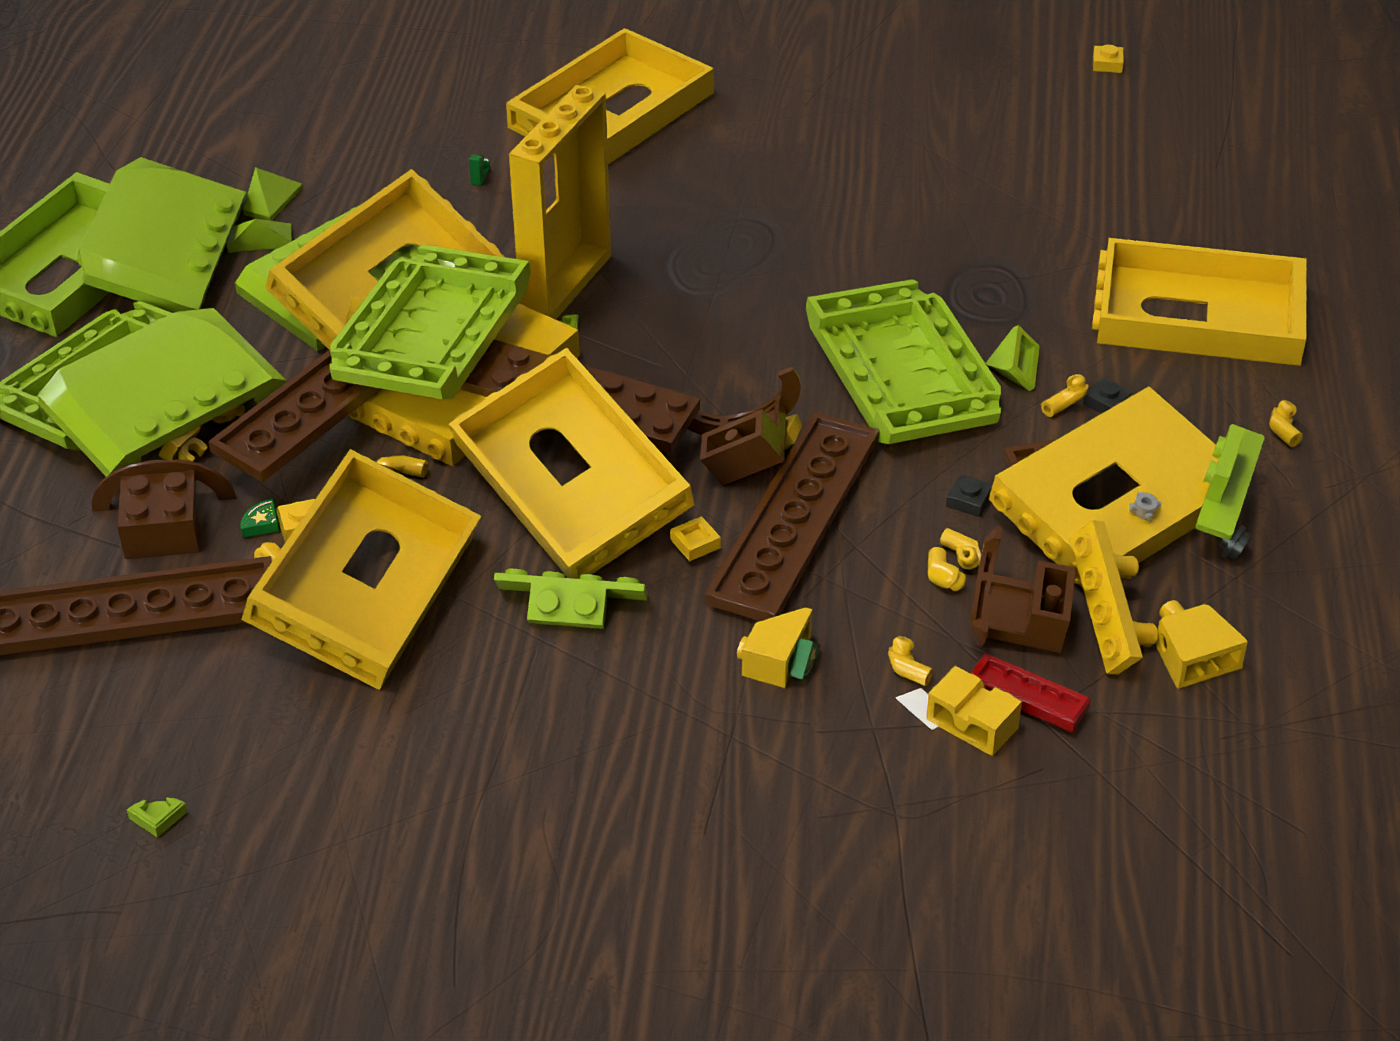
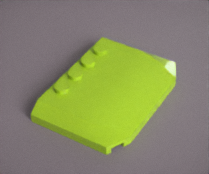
[77,157,247,312]
[330,245,531,400]
[806,279,1001,444]
[0,301,172,451]
[38,308,286,477]

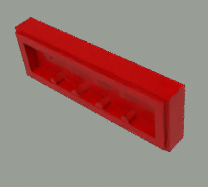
[970,653,1091,733]

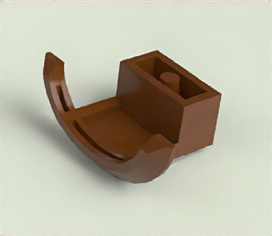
[687,366,801,486]
[91,460,237,559]
[969,526,1076,653]

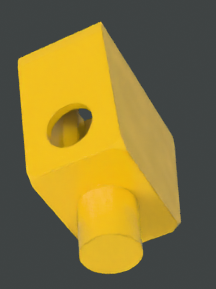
[1156,600,1248,689]

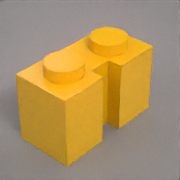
[926,666,1022,756]

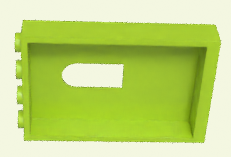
[0,172,110,337]

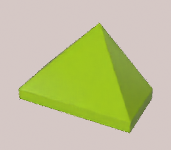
[243,167,303,221]
[227,219,292,253]
[985,325,1040,391]

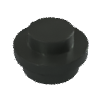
[1219,525,1252,560]

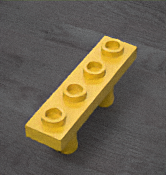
[1069,520,1158,675]

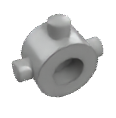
[1129,492,1161,520]

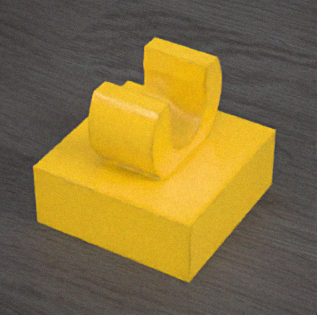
[158,426,207,462]

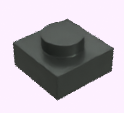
[1083,377,1133,414]
[946,474,993,517]

